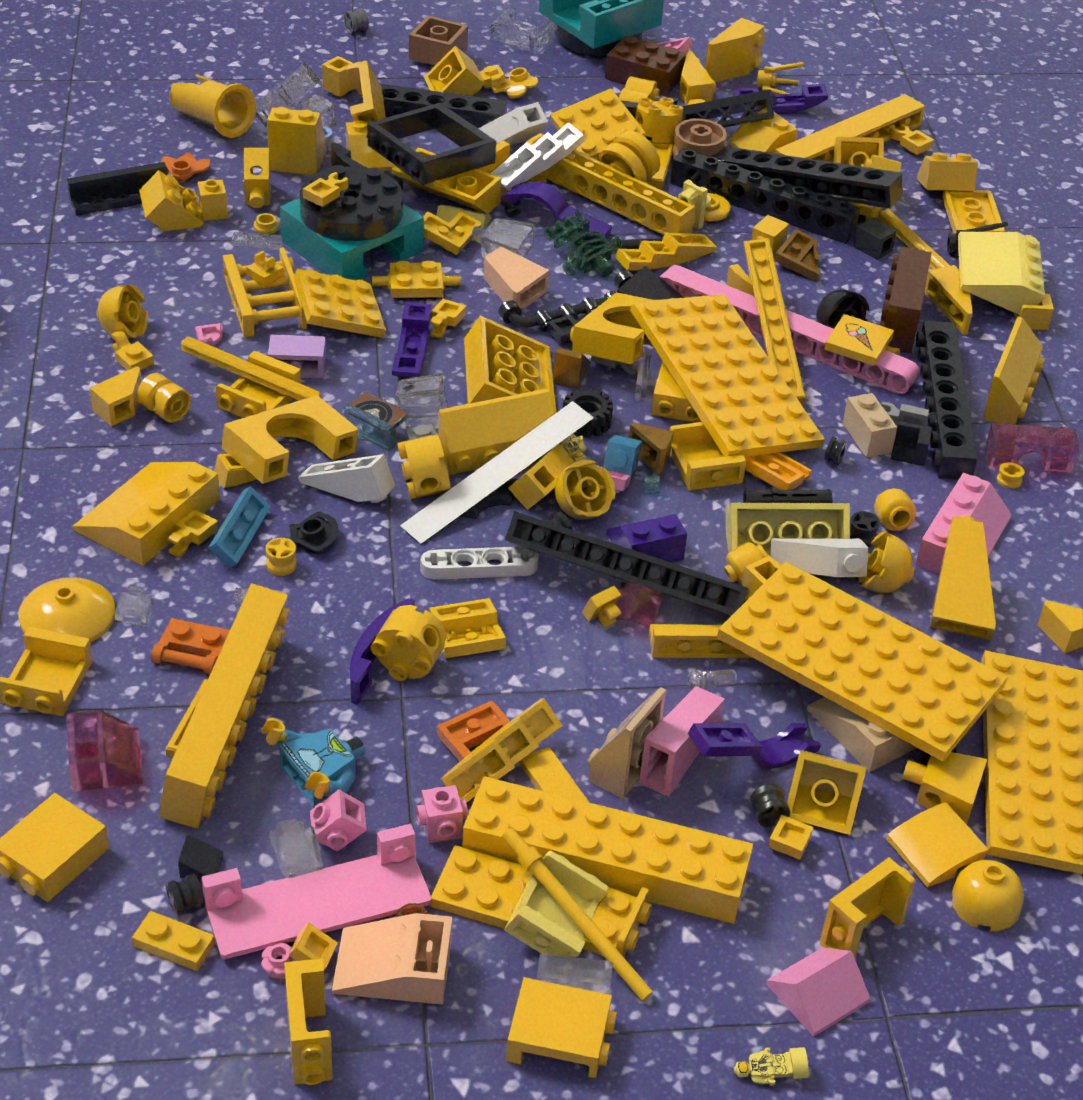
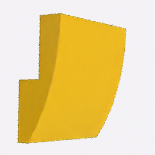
[429,598,506,659]
[886,802,988,888]

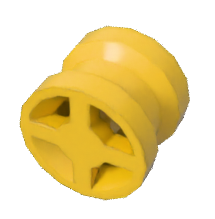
[265,538,297,576]

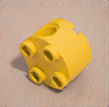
[635,98,684,143]
[397,434,451,500]
[371,605,447,681]

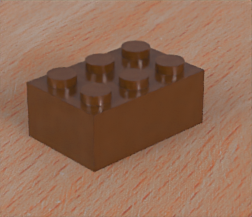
[605,36,686,96]

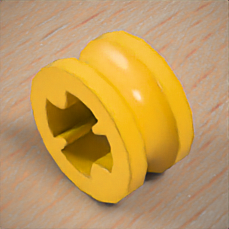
[997,462,1025,488]

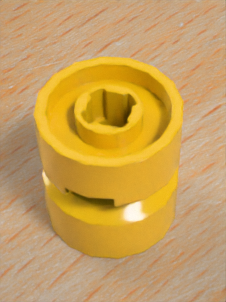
[137,373,191,423]

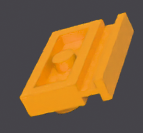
[744,452,812,490]

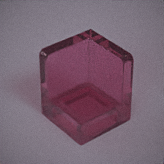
[615,582,663,628]

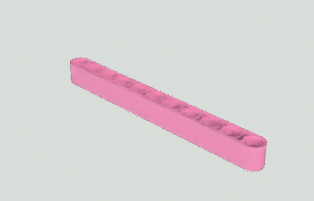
[660,265,920,394]

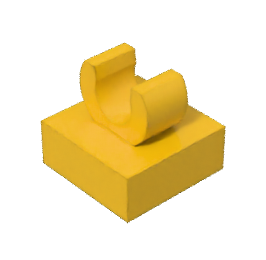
[246,251,284,286]
[582,585,621,628]

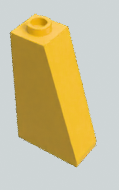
[929,516,996,640]

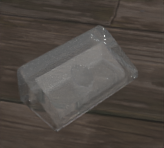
[537,954,613,995]

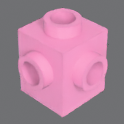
[416,785,468,844]
[310,790,367,852]

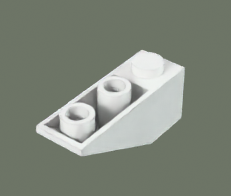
[478,102,548,145]

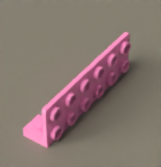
[201,824,432,960]

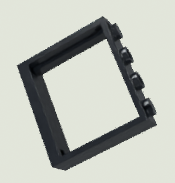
[366,103,496,185]

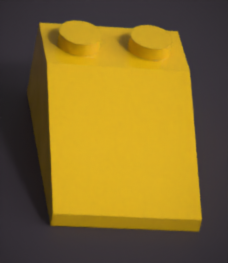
[705,18,765,83]

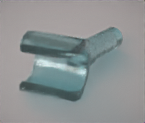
[643,471,660,494]

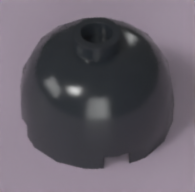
[816,289,869,329]

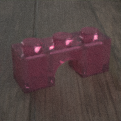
[985,423,1080,472]

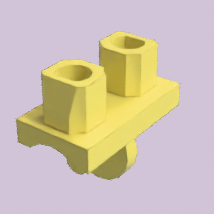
[678,179,711,230]

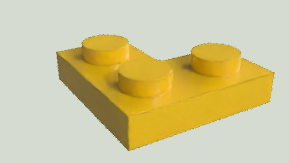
[423,211,482,255]

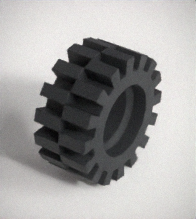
[563,388,613,437]

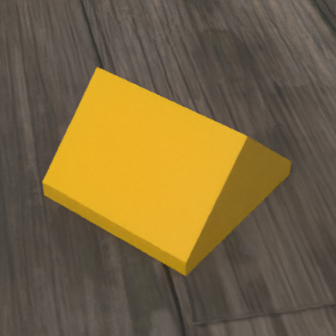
[832,136,884,166]

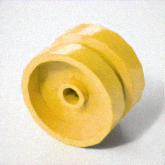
[598,130,661,183]

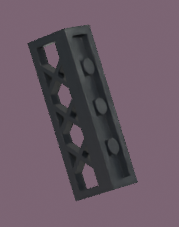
[682,89,777,128]
[66,162,168,216]

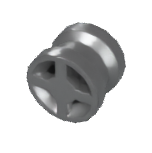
[344,8,369,34]

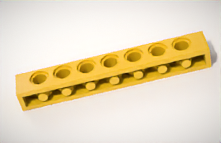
[525,133,695,235]

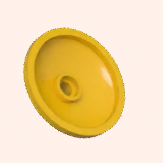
[19,577,116,643]

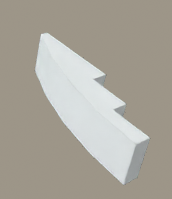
[491,122,586,189]

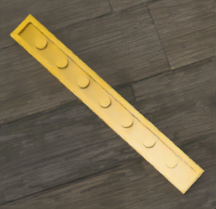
[744,238,805,404]

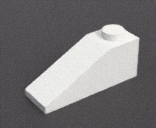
[298,454,396,503]
[771,539,868,577]

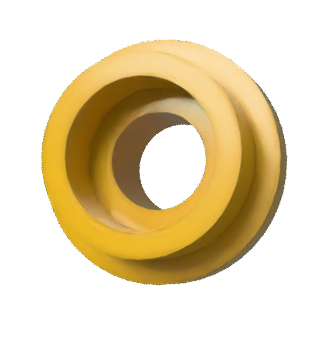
[254,213,279,236]

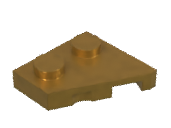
[774,228,821,282]

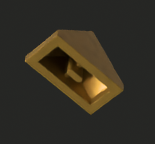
[553,347,591,389]
[628,423,674,475]

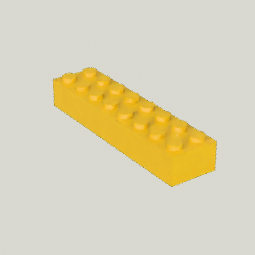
[158,583,290,829]
[462,776,753,924]

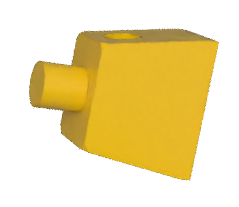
[244,148,271,208]
[902,752,987,825]

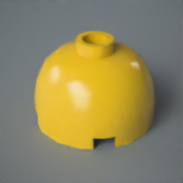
[96,285,148,339]
[555,460,616,520]
[858,531,915,594]
[952,860,1024,931]

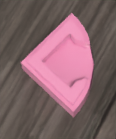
[195,323,223,346]

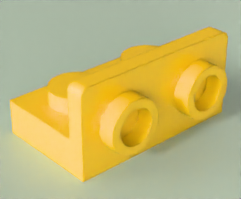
[582,887,652,957]

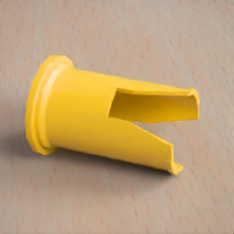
[169,74,256,138]

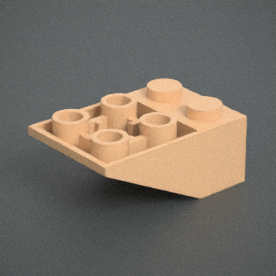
[332,913,452,1005]

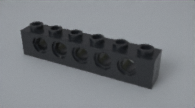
[381,84,507,128]

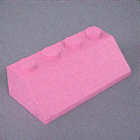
[916,473,1012,575]

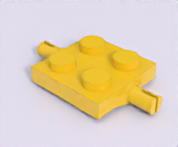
[372,261,461,298]

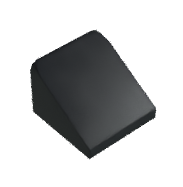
[178,835,223,881]

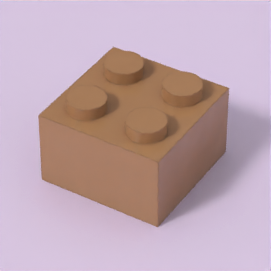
[409,15,468,65]

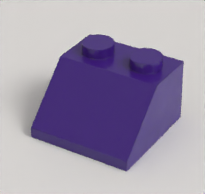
[606,514,687,562]

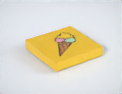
[824,314,894,366]

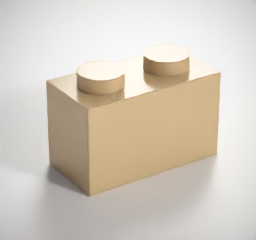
[842,393,897,458]

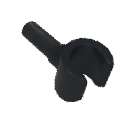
[500,197,521,218]

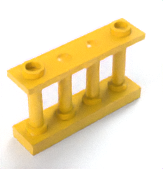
[222,247,307,338]

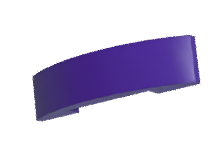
[734,84,828,114]
[392,302,432,378]
[350,598,415,705]

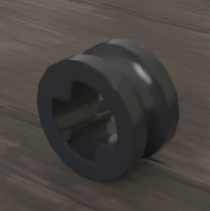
[824,437,847,465]

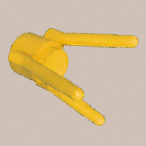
[757,62,804,94]

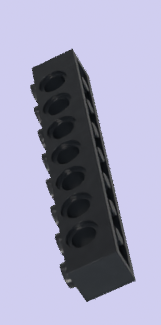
[715,146,903,209]
[670,148,860,244]
[916,321,978,480]
[505,511,750,616]

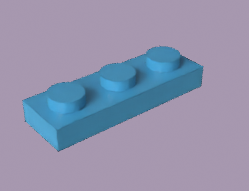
[208,486,271,568]

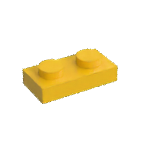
[131,910,215,971]

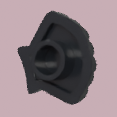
[289,511,338,554]

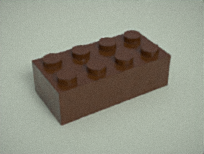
[879,247,932,353]

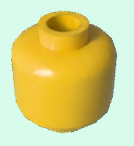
[874,488,917,531]
[724,542,768,586]

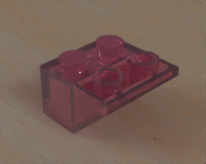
[67,710,143,792]

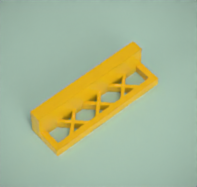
[649,624,753,658]

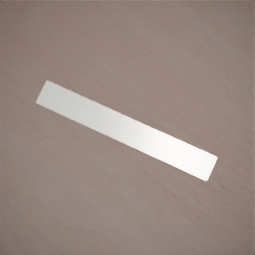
[400,401,594,544]

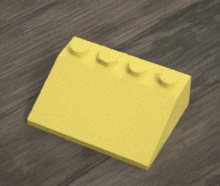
[958,232,1045,315]

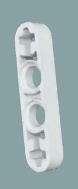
[420,547,539,580]

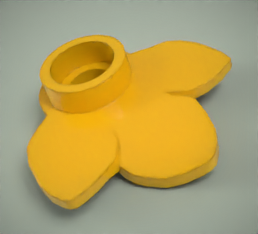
[498,67,539,99]

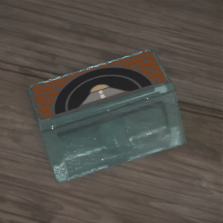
[344,391,408,452]

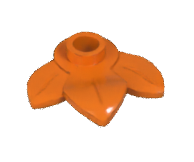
[161,152,210,181]

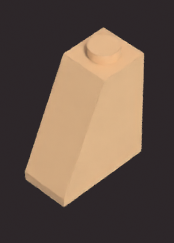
[483,246,549,310]

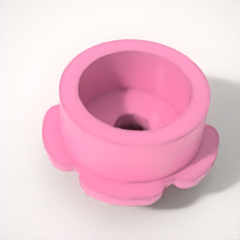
[261,943,296,979]

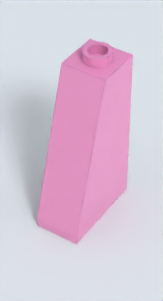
[639,686,725,797]

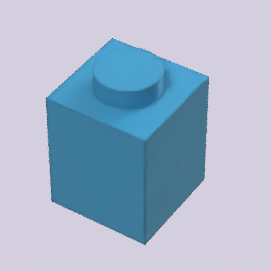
[603,435,642,475]

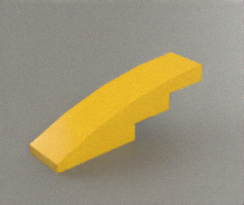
[615,232,717,271]
[440,698,563,803]

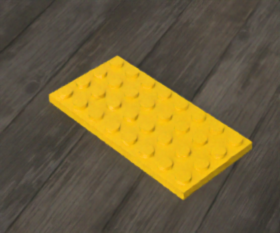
[630,294,825,457]
[717,562,1008,761]
[981,650,1083,874]

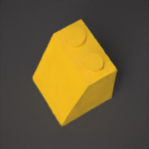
[267,107,327,175]

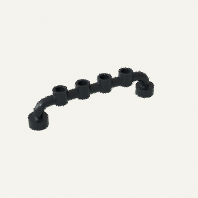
[498,270,634,332]

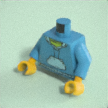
[261,718,365,808]

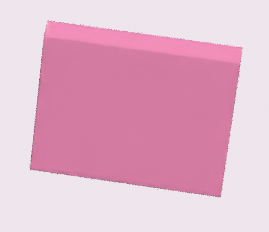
[766,947,871,1037]

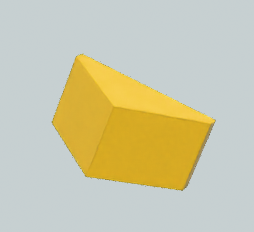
[1038,600,1083,654]

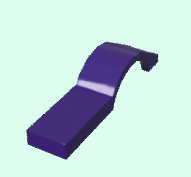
[502,182,612,244]
[688,723,822,769]

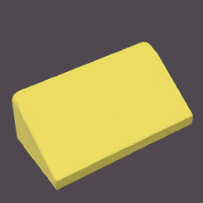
[436,205,491,234]

